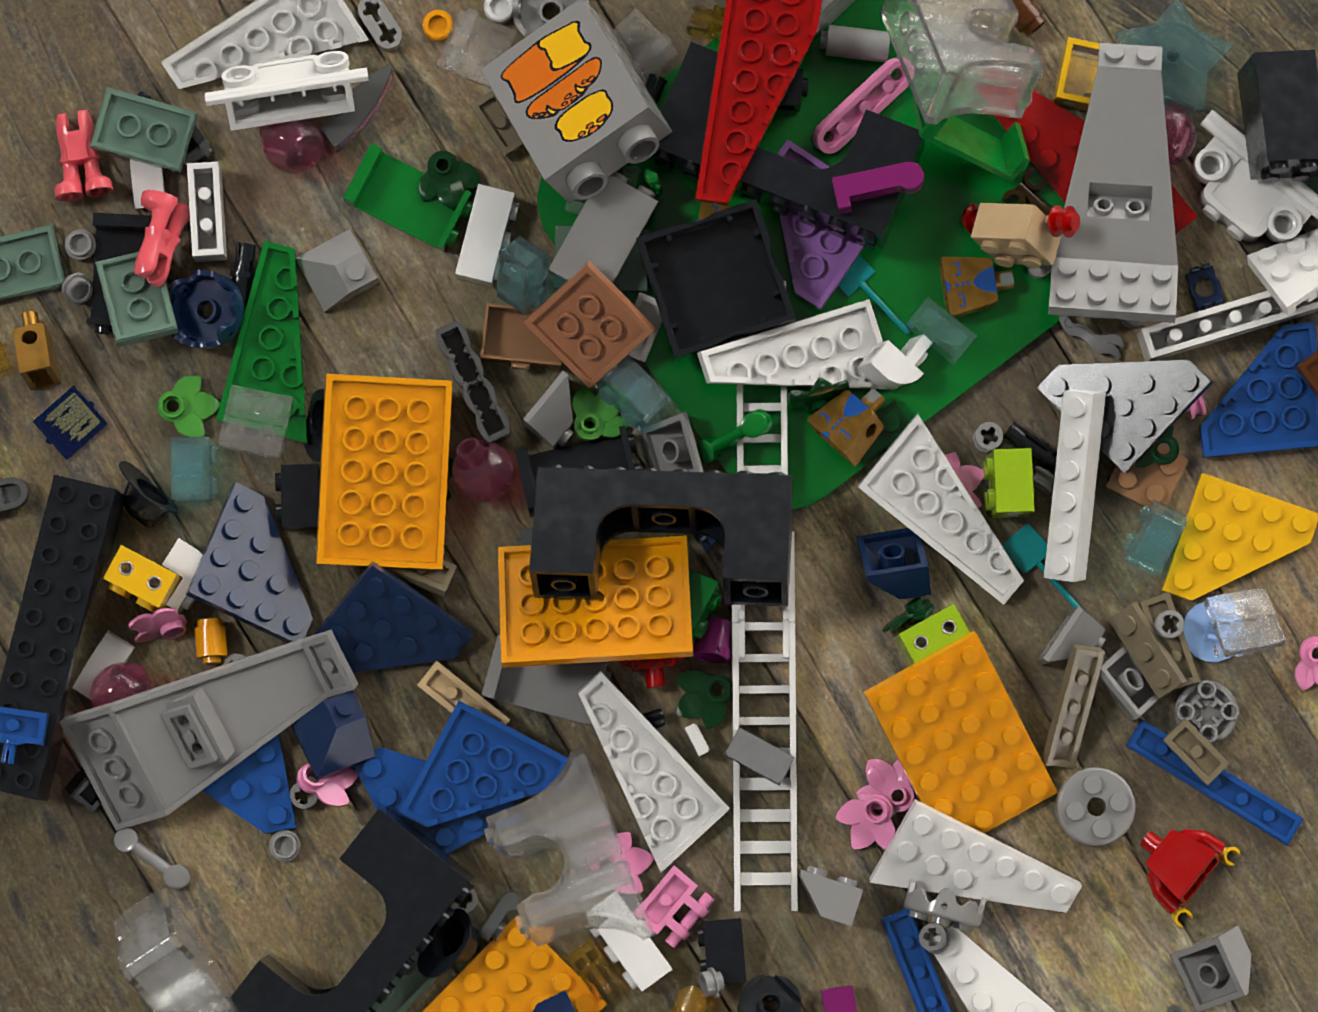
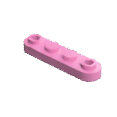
[812,58,913,154]

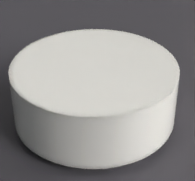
[484,0,513,24]

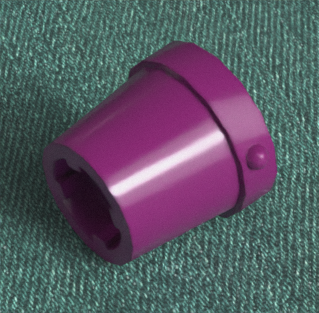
[692,617,732,663]

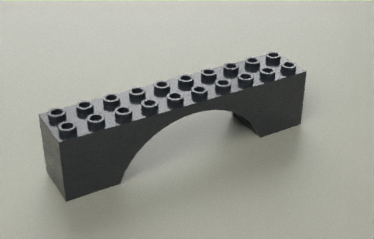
[0,474,124,801]

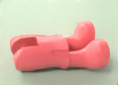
[54,110,113,201]
[134,190,190,287]

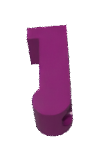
[832,162,924,215]

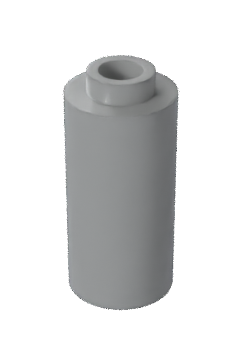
[820,25,891,63]

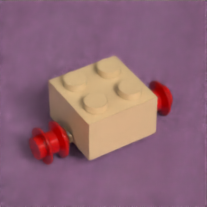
[962,203,1080,268]

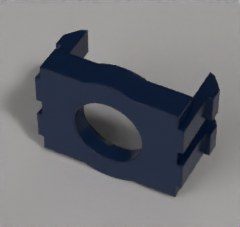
[1185,263,1225,311]

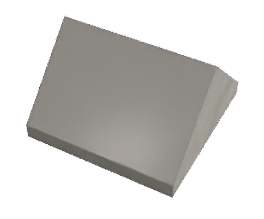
[640,412,704,472]
[1098,646,1159,721]

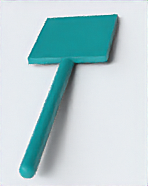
[838,255,910,334]
[1002,523,1081,608]

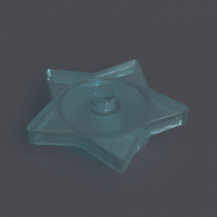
[1114,0,1232,113]

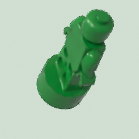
[639,168,664,199]

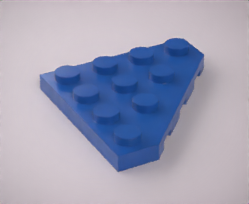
[1199,322,1318,458]
[399,701,571,827]
[187,720,297,834]
[354,747,522,854]

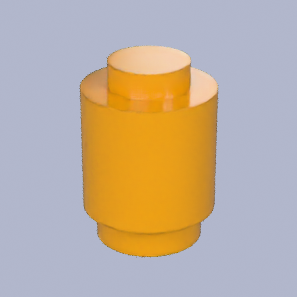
[194,618,228,665]

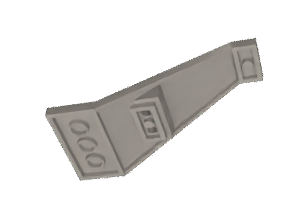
[1048,43,1178,323]
[59,629,358,831]

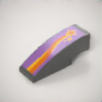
[320,64,394,153]

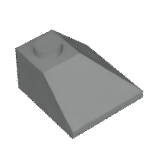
[296,229,380,313]
[523,371,574,449]
[1036,606,1106,665]
[1171,926,1252,1012]

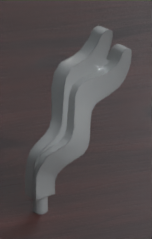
[1058,315,1124,359]

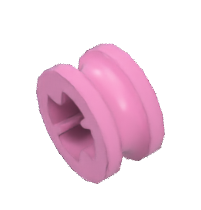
[1186,395,1206,420]

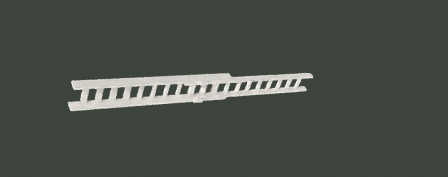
[732,281,798,911]

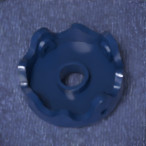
[169,270,244,350]

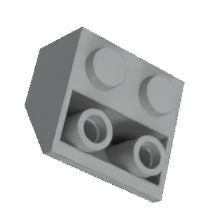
[798,866,863,926]

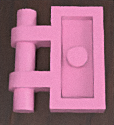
[634,866,714,948]

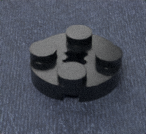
[737,974,802,1012]

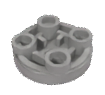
[1174,680,1239,743]

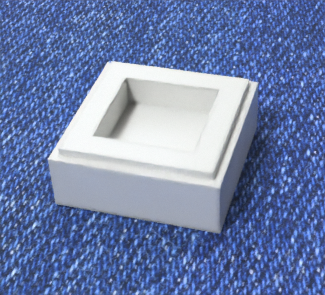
[684,723,709,757]

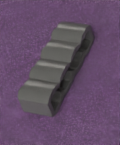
[436,320,511,447]

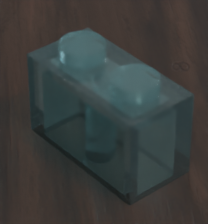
[497,236,548,315]
[906,297,977,365]
[596,354,672,432]
[171,437,218,503]
[1122,499,1187,577]

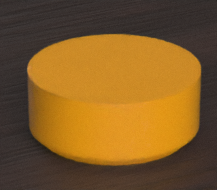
[422,10,454,42]

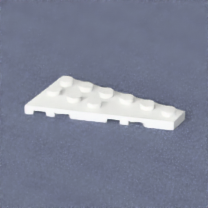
[162,0,369,89]
[1247,229,1318,317]
[697,299,898,390]
[858,413,1024,605]
[578,671,730,873]
[869,799,1082,913]
[928,925,1056,1012]

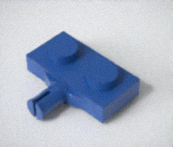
[0,707,49,764]

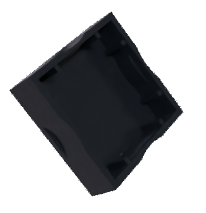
[636,199,795,361]

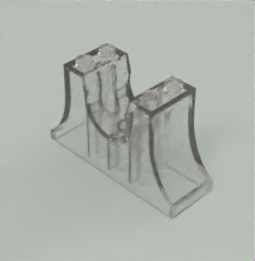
[880,0,1043,125]
[484,747,655,947]
[113,884,238,1012]

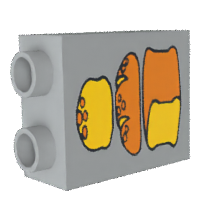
[481,0,672,203]

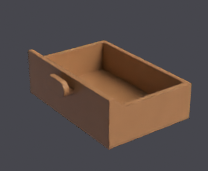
[480,303,562,370]

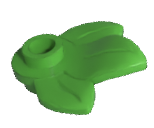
[157,376,220,438]
[572,386,629,441]

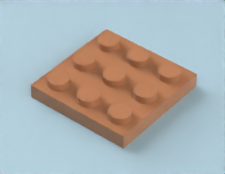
[524,260,656,389]

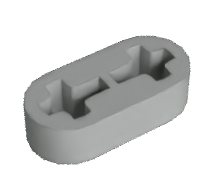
[358,0,403,52]

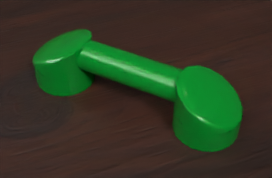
[696,409,772,463]

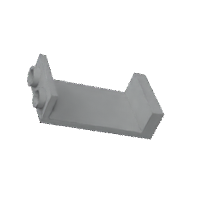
[548,172,658,283]
[482,634,612,726]

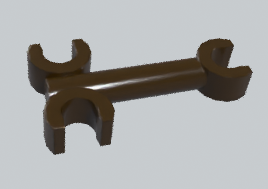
[1002,167,1052,216]

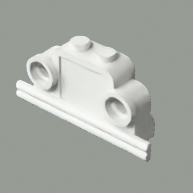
[205,51,369,131]
[1192,109,1318,243]

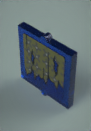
[32,386,108,460]

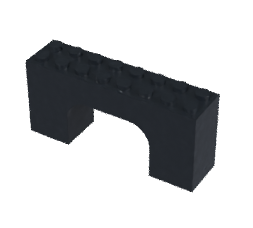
[652,42,925,250]
[1237,50,1318,183]
[529,465,793,606]
[220,806,475,1012]

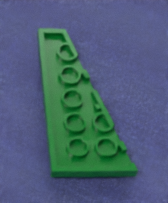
[216,241,308,445]

